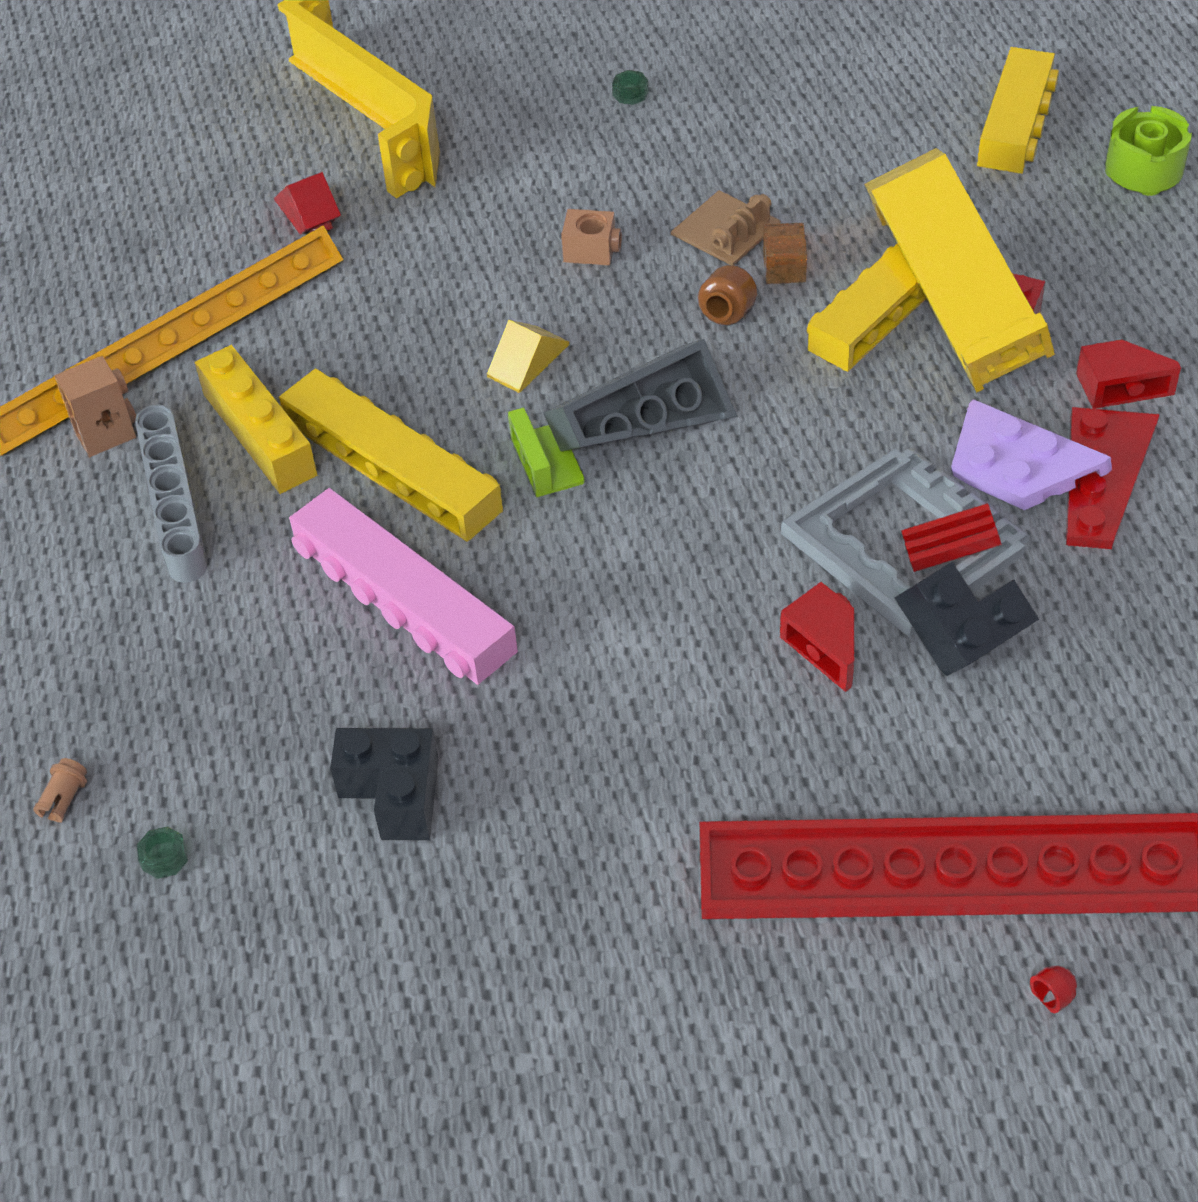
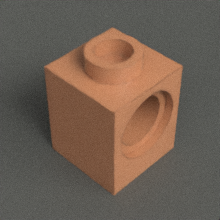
[561,209,622,265]

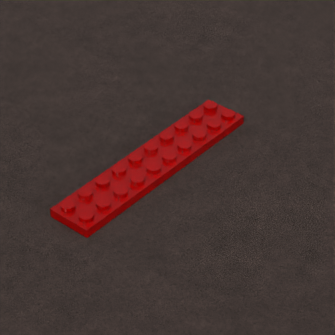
[699,813,1198,919]

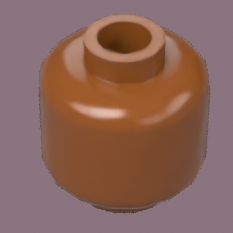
[698,265,757,325]

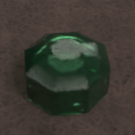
[612,70,649,105]
[137,826,188,879]

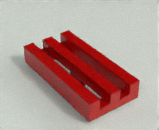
[901,503,1002,572]

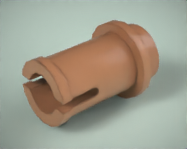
[33,758,87,823]

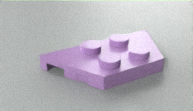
[951,399,1112,510]

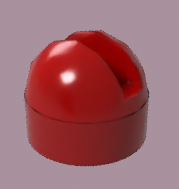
[1030,966,1077,1013]

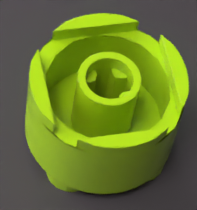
[1105,106,1191,196]

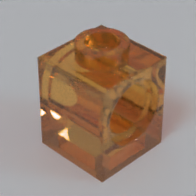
[763,223,807,284]

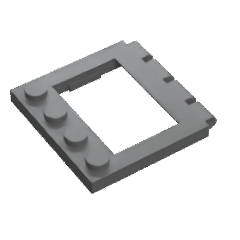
[781,448,1030,638]

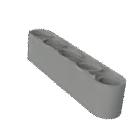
[135,404,207,583]

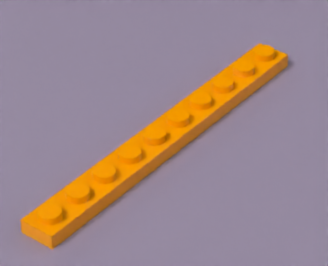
[0,225,343,456]

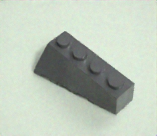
[543,339,738,451]

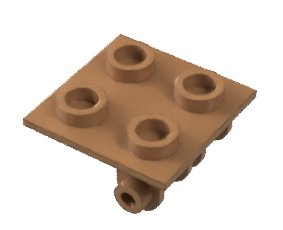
[671,190,781,266]

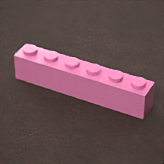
[289,488,518,685]

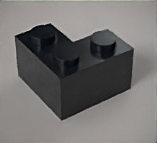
[894,561,1039,676]
[330,728,439,841]

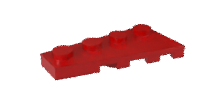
[1066,407,1160,550]

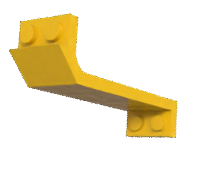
[278,0,440,199]
[864,148,1055,393]

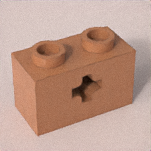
[54,356,136,458]

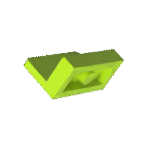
[508,407,585,498]

